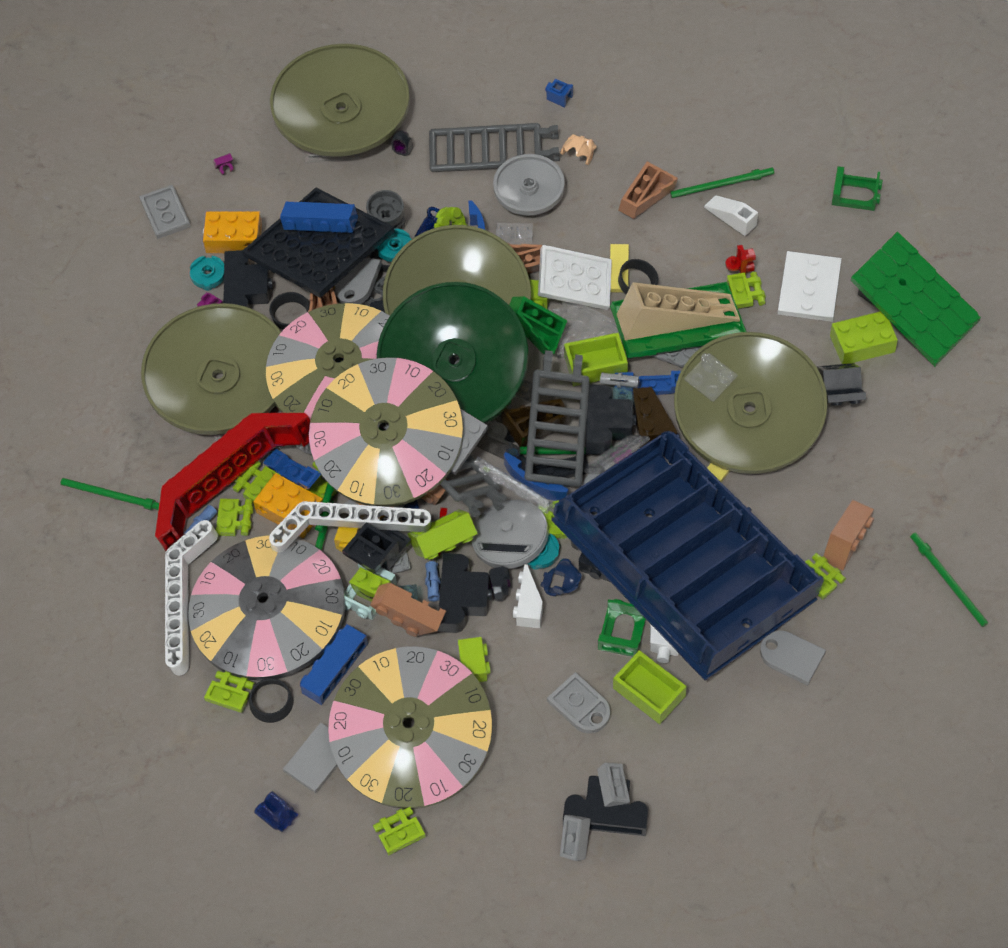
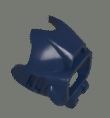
[540,558,582,596]

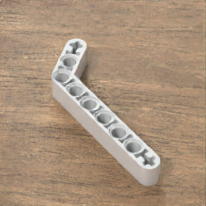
[269,501,431,552]
[165,520,218,676]

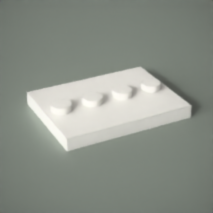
[538,245,612,310]
[778,251,842,322]

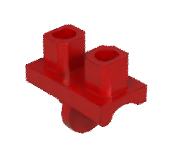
[725,245,756,275]

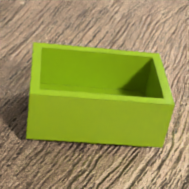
[830,311,898,364]
[564,333,628,386]
[407,509,478,560]
[613,650,687,724]

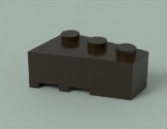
[632,387,678,448]
[501,399,570,447]

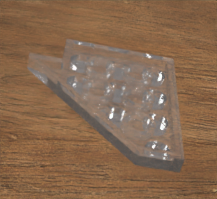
[549,301,623,359]
[474,456,555,514]

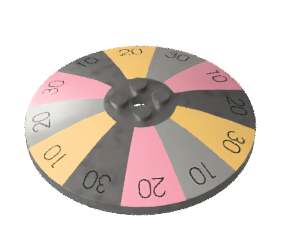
[188,536,345,680]

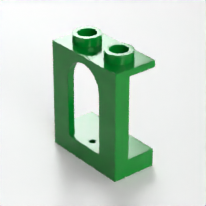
[832,166,883,211]
[598,599,646,657]

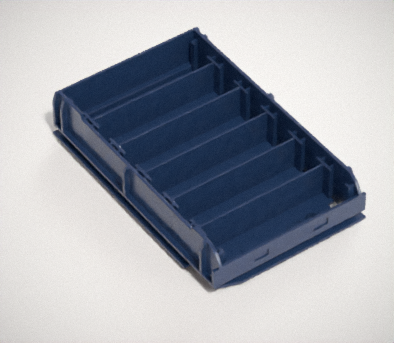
[551,431,824,681]

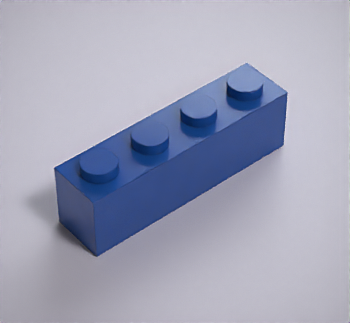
[280,201,358,233]
[300,624,368,705]

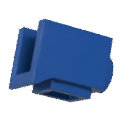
[545,79,573,108]

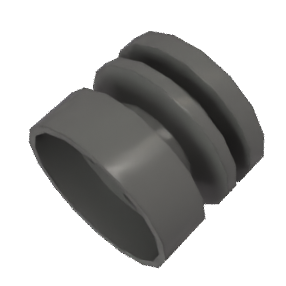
[366,190,405,230]

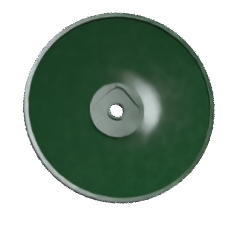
[376,282,528,424]

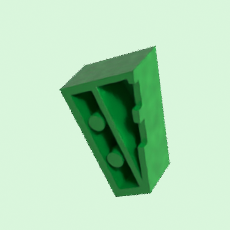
[509,296,567,355]

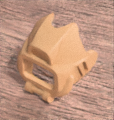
[560,134,597,165]

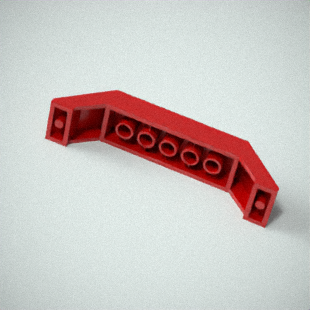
[155,413,311,552]

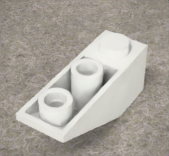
[704,195,758,236]
[513,564,543,628]

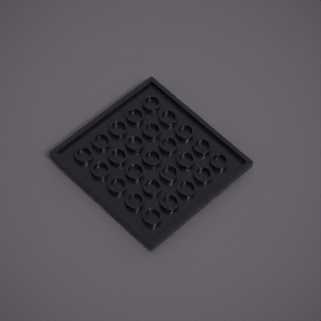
[242,187,395,298]

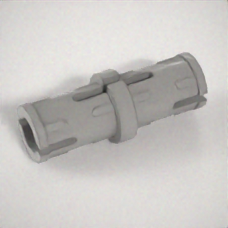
[600,372,639,388]

